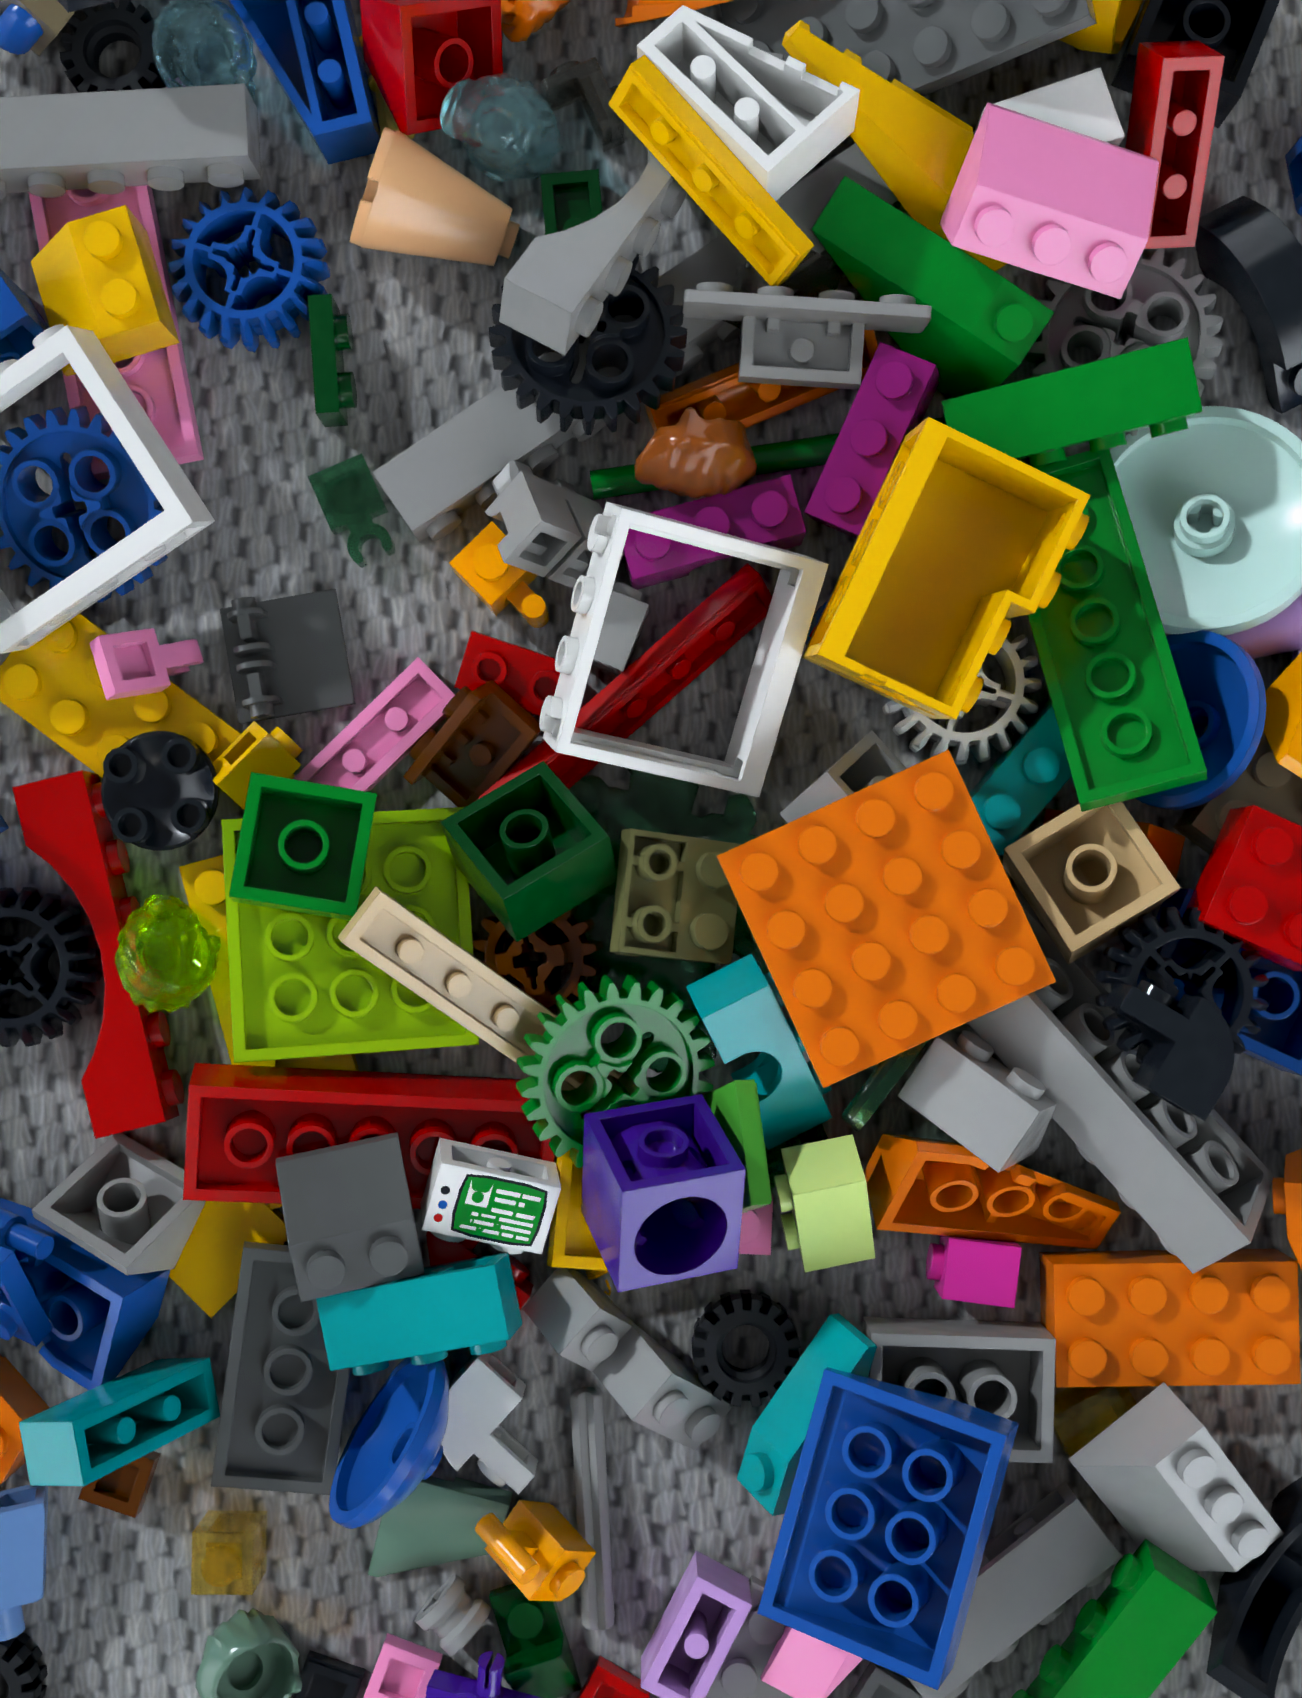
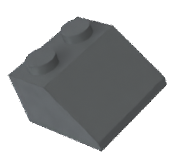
[276,1132,425,1302]

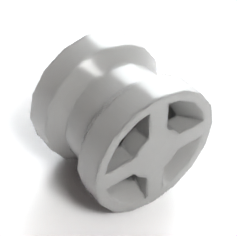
[415,1574,491,1656]

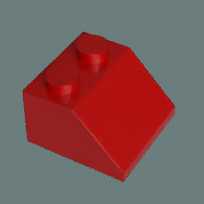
[360,0,504,135]

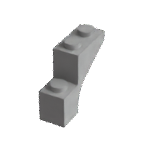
[522,1268,733,1451]

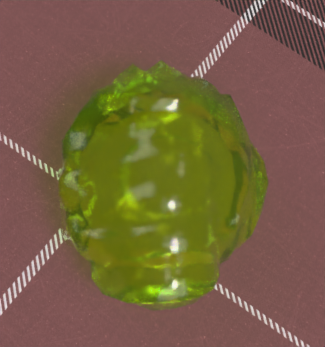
[115,894,221,1013]

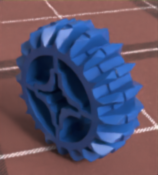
[168,186,330,353]

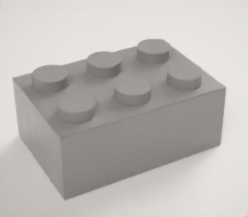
[862,1317,1056,1463]

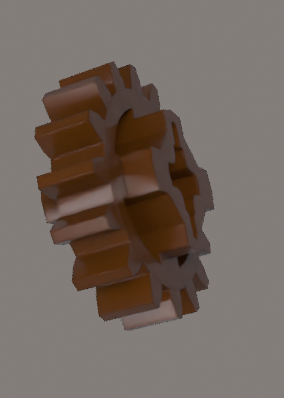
[473,905,603,1014]

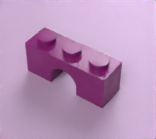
[804,342,941,539]
[623,474,806,590]

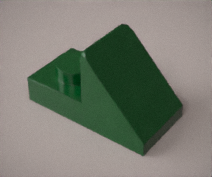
[489,1583,582,1698]

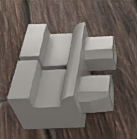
[485,460,624,588]

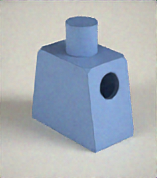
[0,1485,48,1642]

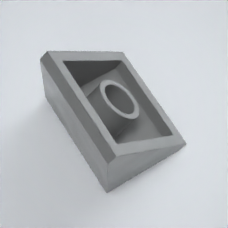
[32,1133,206,1276]

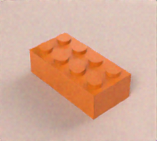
[1039,1249,1301,1388]

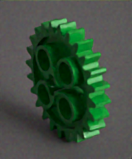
[516,975,715,1168]

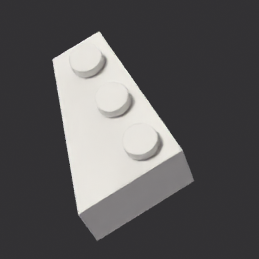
[637,5,860,201]

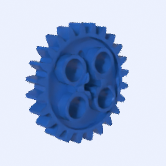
[0,406,168,603]

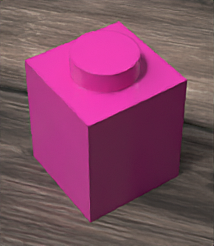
[926,1235,1022,1308]

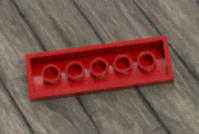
[183,1063,555,1209]

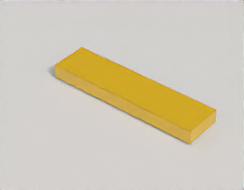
[608,55,815,286]

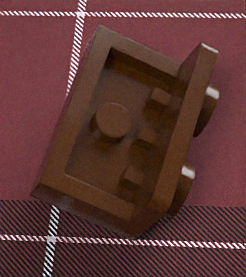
[403,680,542,807]

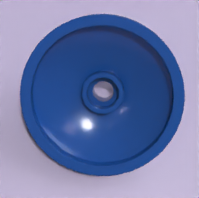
[1135,630,1267,810]
[329,1357,449,1529]

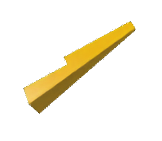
[782,20,1007,271]

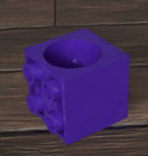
[581,1094,746,1293]

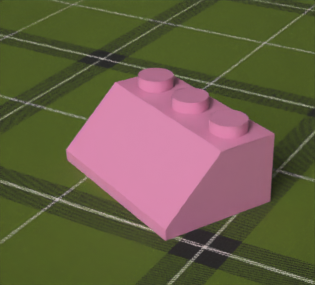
[939,102,1159,299]

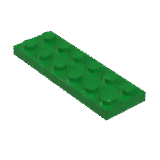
[1027,449,1207,812]

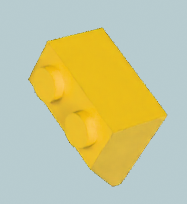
[31,205,180,376]

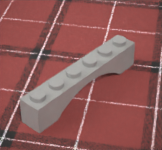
[499,148,687,356]

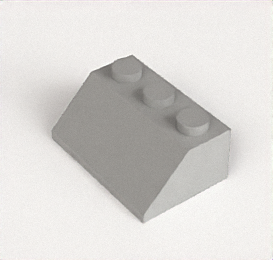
[1069,1382,1284,1572]

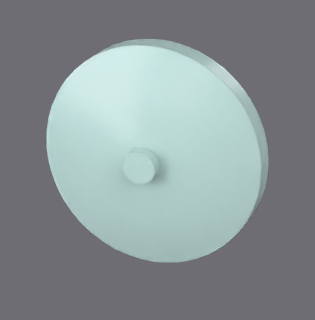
[1110,406,1302,636]

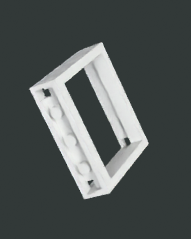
[0,324,215,654]
[539,501,829,797]

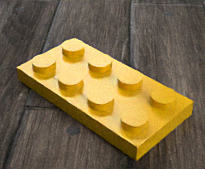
[0,613,241,778]

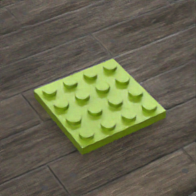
[221,807,479,1063]

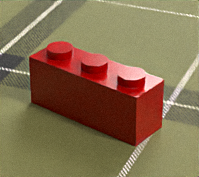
[1125,41,1225,249]

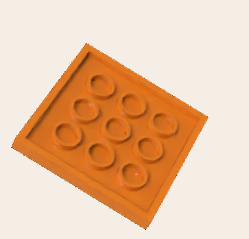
[716,749,1056,1088]

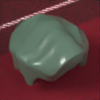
[196,1608,302,1698]

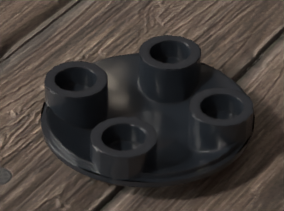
[101,731,219,851]

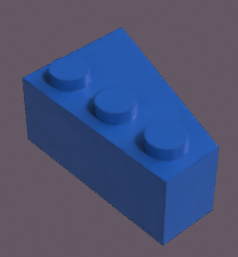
[229,0,381,164]

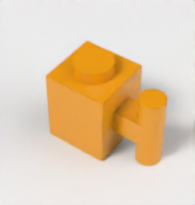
[449,521,549,628]
[475,1500,597,1602]

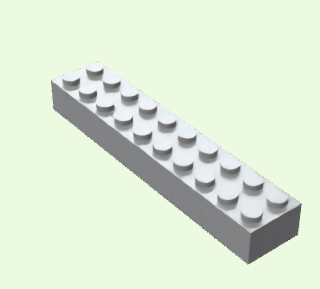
[779,730,1274,1274]

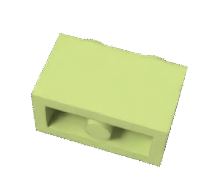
[774,1134,875,1273]

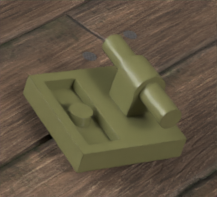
[610,828,741,965]

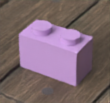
[641,1551,752,1698]

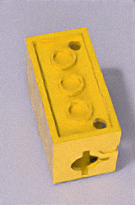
[802,417,1091,720]

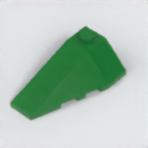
[810,176,1054,399]

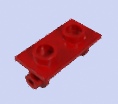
[455,630,560,716]

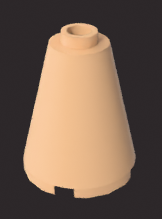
[349,127,520,266]

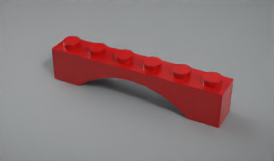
[12,770,184,1139]

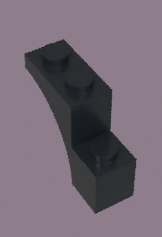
[1206,1477,1302,1698]

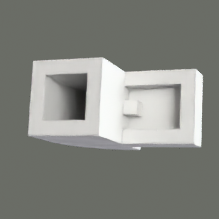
[441,1353,538,1495]

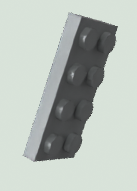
[211,1241,350,1495]

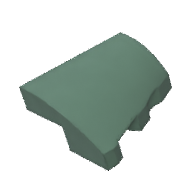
[368,1476,513,1577]

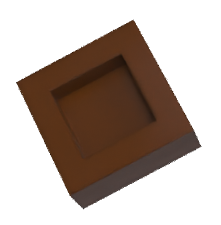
[78,1451,161,1518]

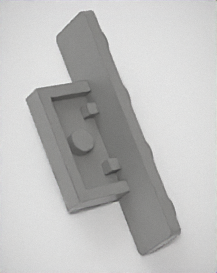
[682,282,932,390]

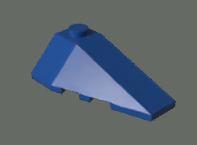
[0,1198,171,1390]

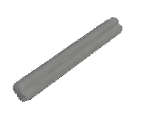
[570,1387,615,1630]

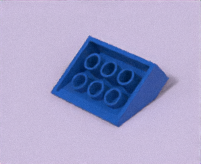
[757,1367,1019,1690]

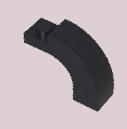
[1195,196,1302,414]

